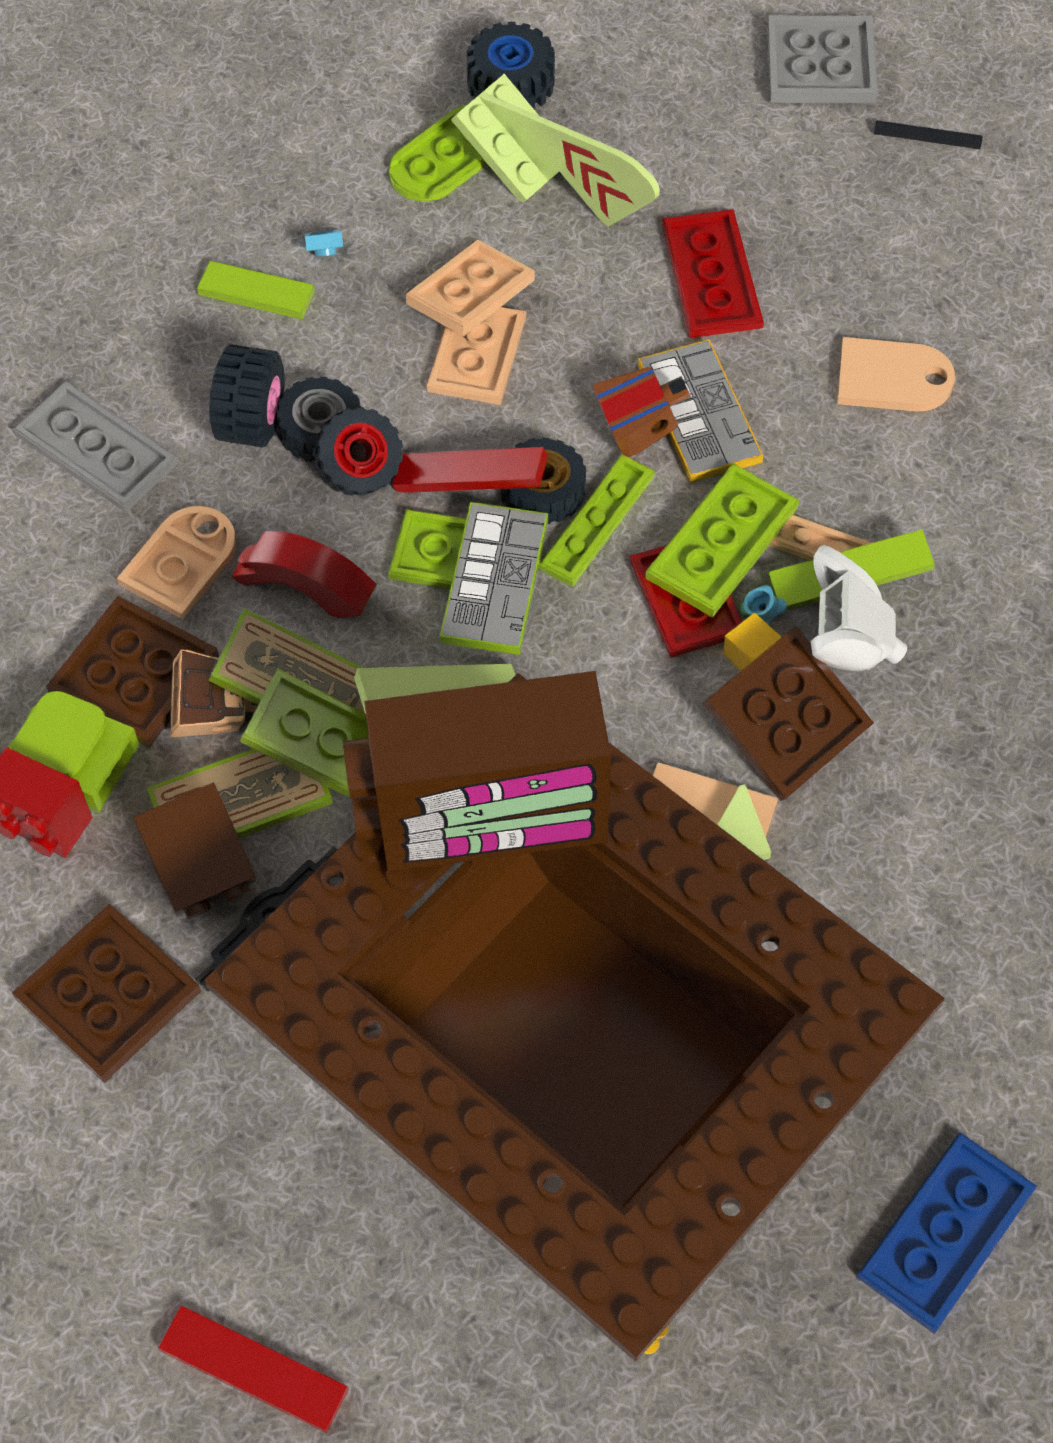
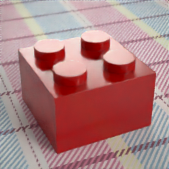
[0,747,93,858]

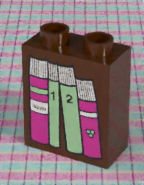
[343,671,611,872]

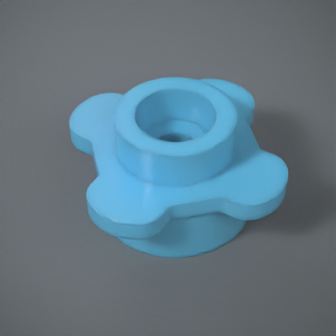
[740,585,787,626]

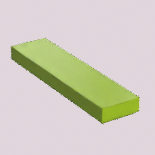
[539,454,655,587]
[768,529,935,610]

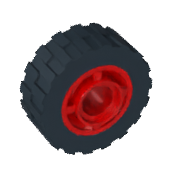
[313,407,403,496]

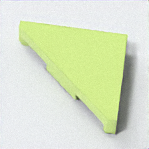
[718,784,771,860]

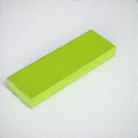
[197,261,315,320]

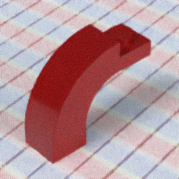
[232,531,377,618]

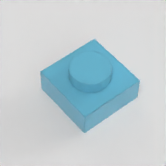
[305,229,343,256]

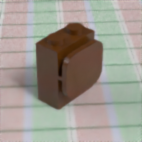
[133,782,256,919]

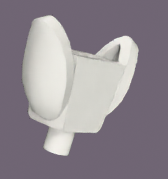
[811,545,907,671]

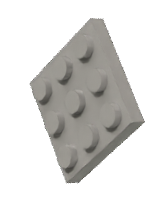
[767,15,878,103]

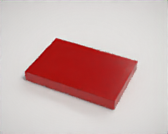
[630,545,743,658]

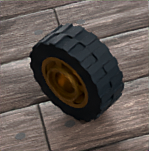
[500,437,586,524]

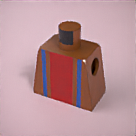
[592,367,691,457]

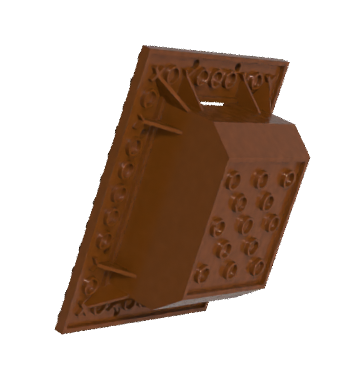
[204,673,945,1362]

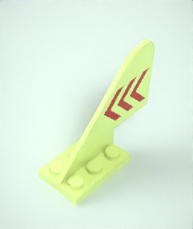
[451,74,660,227]

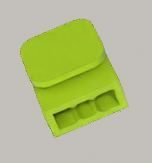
[8,691,140,813]

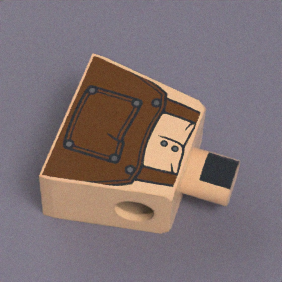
[170,650,258,737]

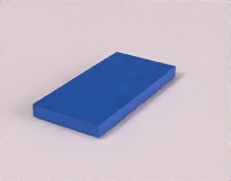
[856,1132,1037,1334]

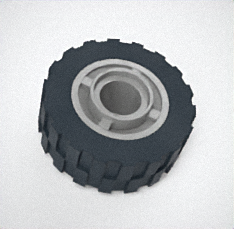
[277,376,362,462]

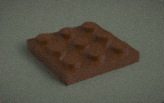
[46,596,219,748]
[702,626,874,801]
[12,904,201,1083]

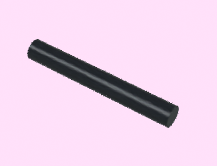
[874,120,983,150]

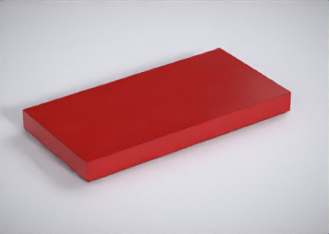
[662,209,764,338]

